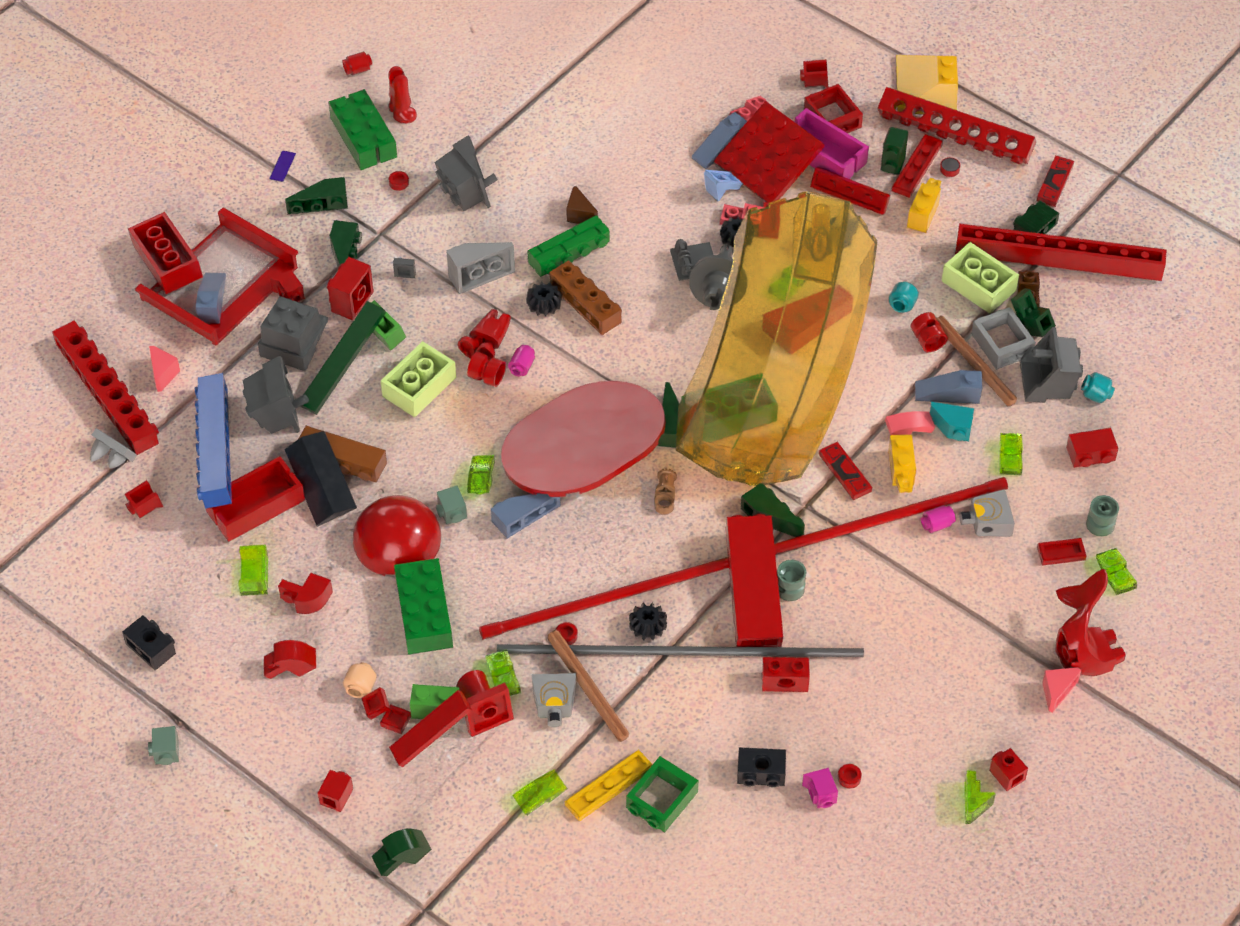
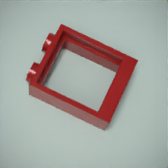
[804,84,863,133]

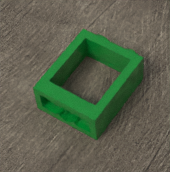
[626,756,699,833]

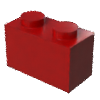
[1066,428,1119,468]

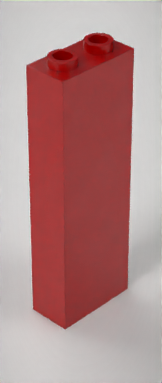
[725,514,784,647]

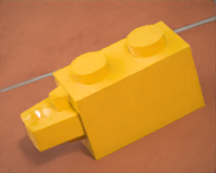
[907,178,941,233]
[888,435,916,493]

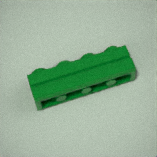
[527,215,610,277]

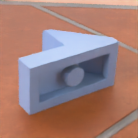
[704,170,743,201]

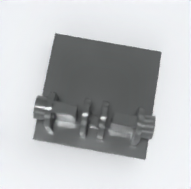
[670,239,713,281]

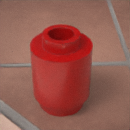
[342,51,372,75]

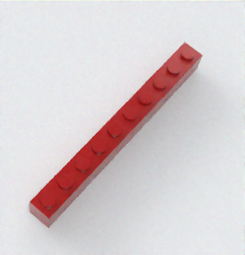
[955,223,1167,281]

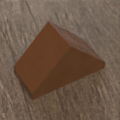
[566,186,598,224]

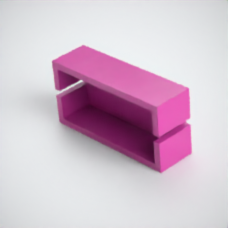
[794,108,869,179]

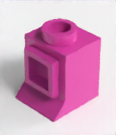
[802,767,838,808]

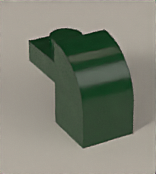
[1011,288,1056,337]
[371,828,432,877]

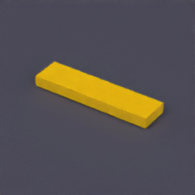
[565,749,653,822]

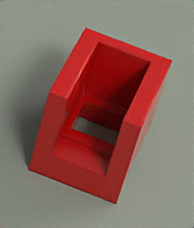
[800,59,829,88]
[271,270,305,302]
[124,480,163,518]

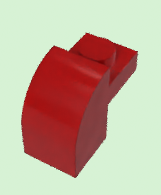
[278,573,333,614]
[264,640,316,679]

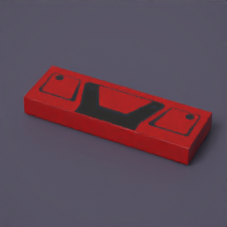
[1036,155,1075,207]
[819,441,873,501]

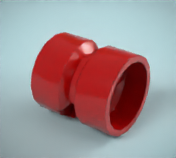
[910,312,948,352]
[467,351,506,387]

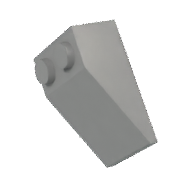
[446,242,515,294]

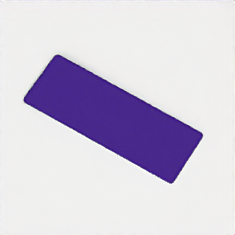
[269,151,296,182]

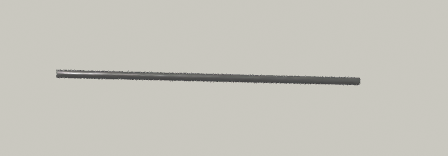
[497,644,864,657]

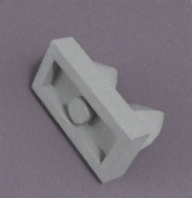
[90,428,137,469]

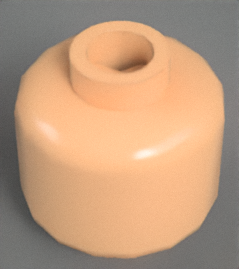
[343,662,377,698]

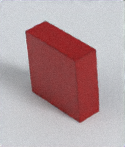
[361,687,390,720]
[380,704,411,734]

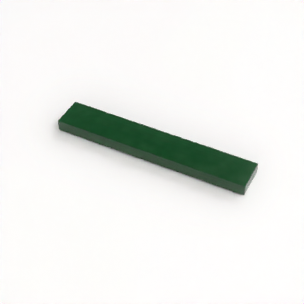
[300,301,386,415]

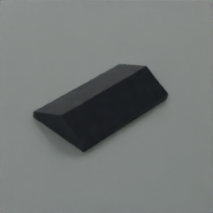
[284,431,357,527]

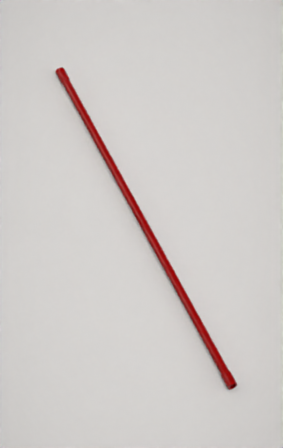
[479,477,1008,640]

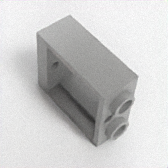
[971,307,1036,370]

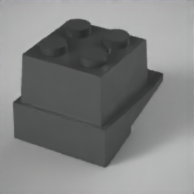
[435,135,498,211]
[258,296,329,371]
[1019,327,1083,403]
[242,356,309,434]

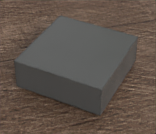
[393,258,416,278]

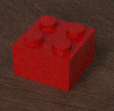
[327,257,374,321]

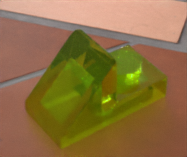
[964,770,996,824]

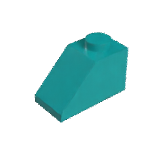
[930,402,974,442]

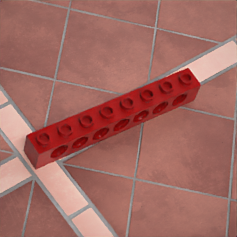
[877,87,1036,164]
[52,320,159,455]

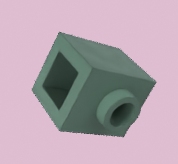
[436,486,467,525]
[148,726,179,765]

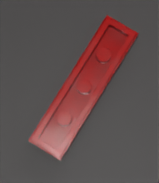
[892,134,943,198]
[810,167,891,215]
[389,690,472,767]

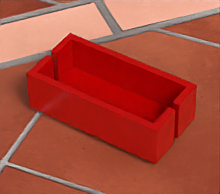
[206,456,305,542]

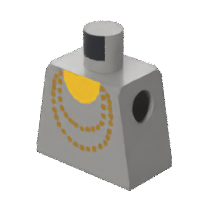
[959,490,1015,537]
[532,673,576,727]

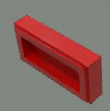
[1037,538,1087,566]

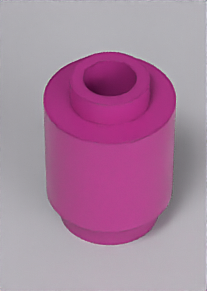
[508,345,535,377]
[921,505,956,533]

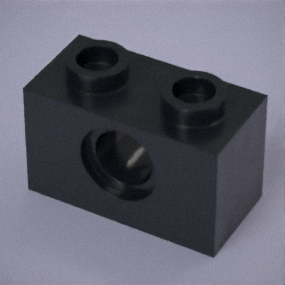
[122,615,176,670]
[737,747,786,787]

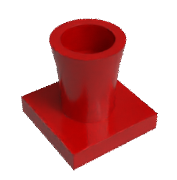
[456,670,514,737]

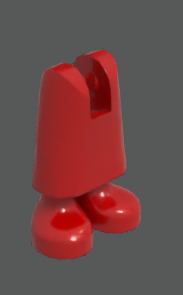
[388,66,417,124]
[457,309,511,359]

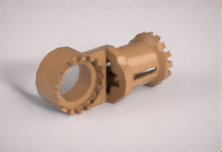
[654,468,677,515]

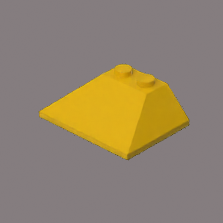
[896,55,958,114]

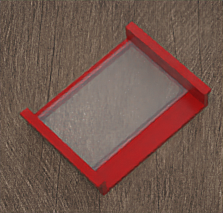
[135,207,299,346]

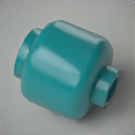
[889,282,919,313]
[1081,372,1115,403]

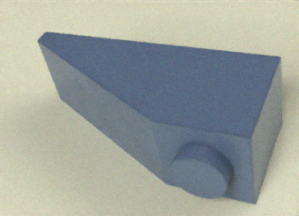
[692,112,747,169]
[196,273,226,324]
[915,370,982,404]
[491,493,561,539]

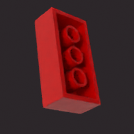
[128,212,203,294]

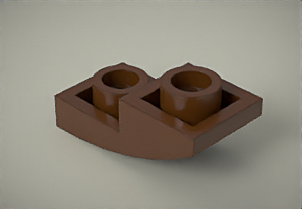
[1018,271,1040,307]

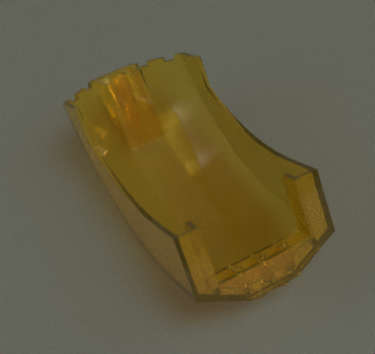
[676,191,877,486]

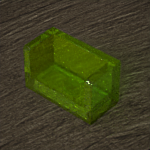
[238,545,268,596]

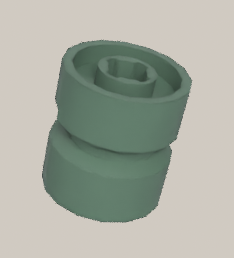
[1086,495,1119,537]
[777,559,807,601]

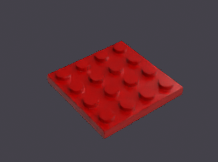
[714,101,825,203]

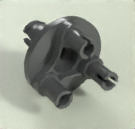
[689,245,748,310]

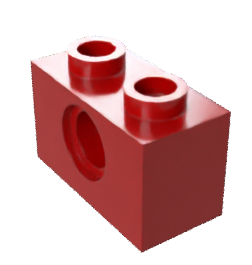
[762,657,810,692]

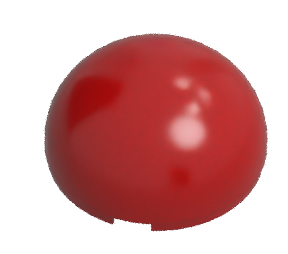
[353,495,441,576]

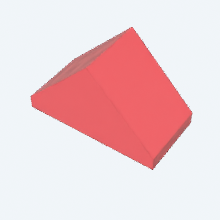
[149,346,180,392]
[1042,668,1081,713]

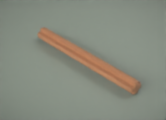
[937,315,1017,406]
[548,630,629,742]

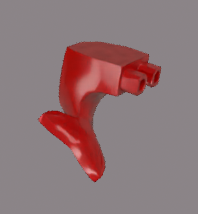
[1055,569,1126,676]

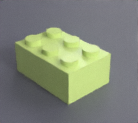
[942,242,1019,314]
[381,341,456,417]

